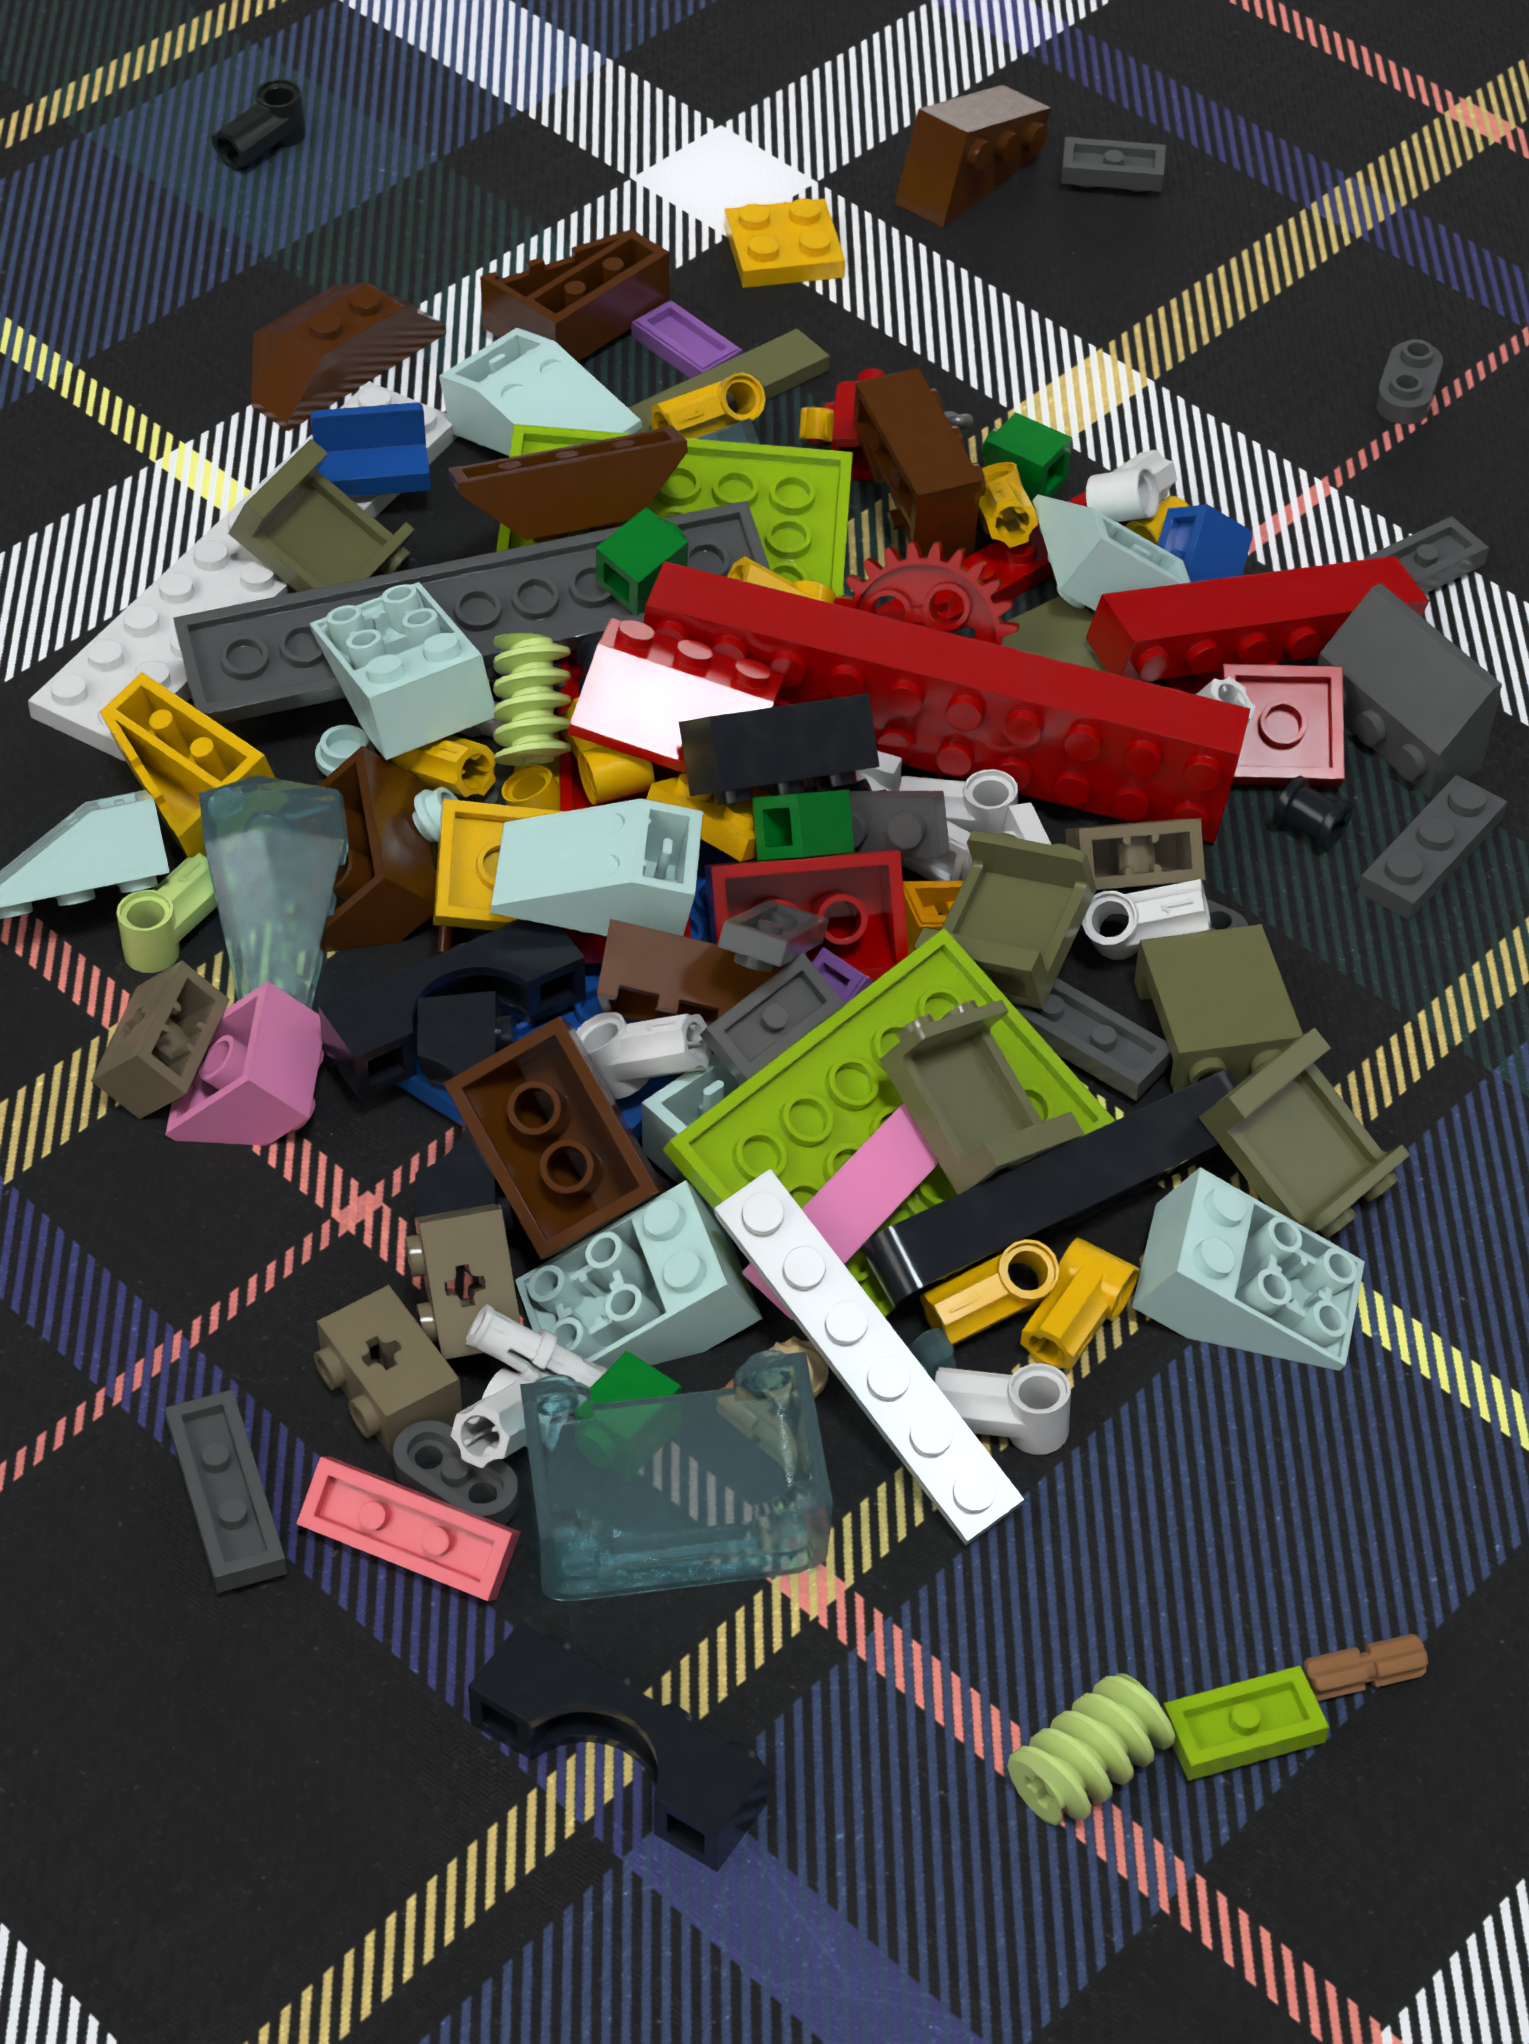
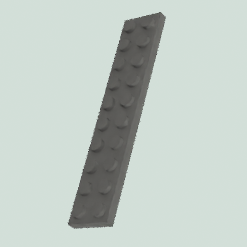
[173,501,770,724]

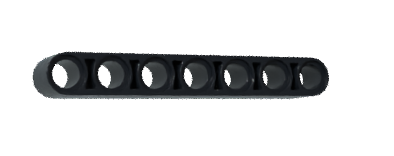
[860,1069,1238,1308]

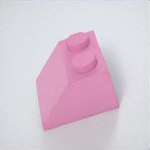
[165,981,324,1146]

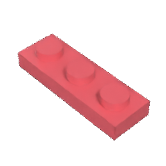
[296,1457,520,1601]

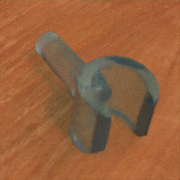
[910,1328,956,1382]

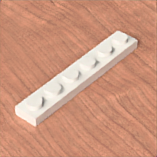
[714,1169,1024,1546]

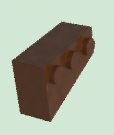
[894,85,1051,228]
[480,229,670,362]
[853,368,986,560]
[597,919,795,1026]

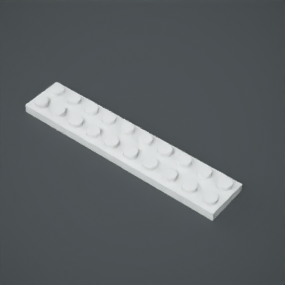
[28,381,458,761]

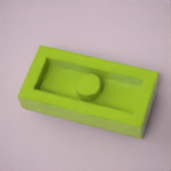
[1162,1665,1329,1781]

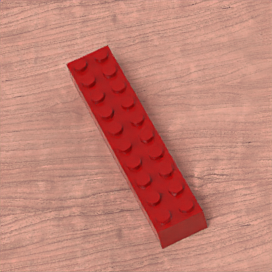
[643,561,1251,844]

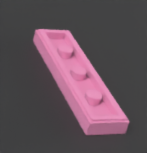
[742,1103,939,1320]

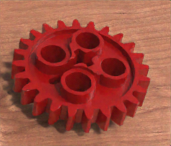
[833,540,1020,650]

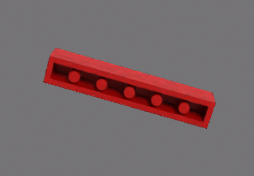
[1085,556,1429,682]

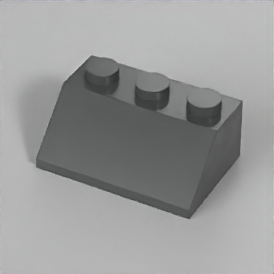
[1317,583,1502,798]

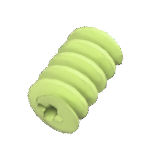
[493,633,572,766]
[1007,1673,1175,1825]

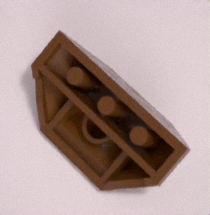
[251,283,446,432]
[447,426,688,543]

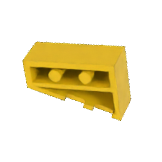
[100,672,284,864]

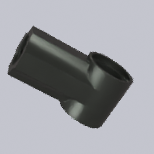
[212,78,306,171]

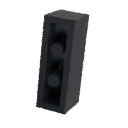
[679,693,880,805]

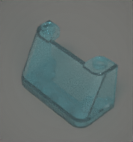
[520,1350,833,1601]

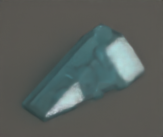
[199,775,349,1009]

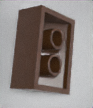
[283,746,436,954]
[443,1016,666,1260]

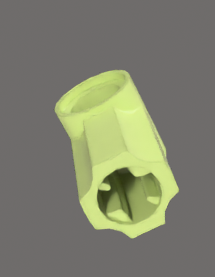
[116,853,231,973]

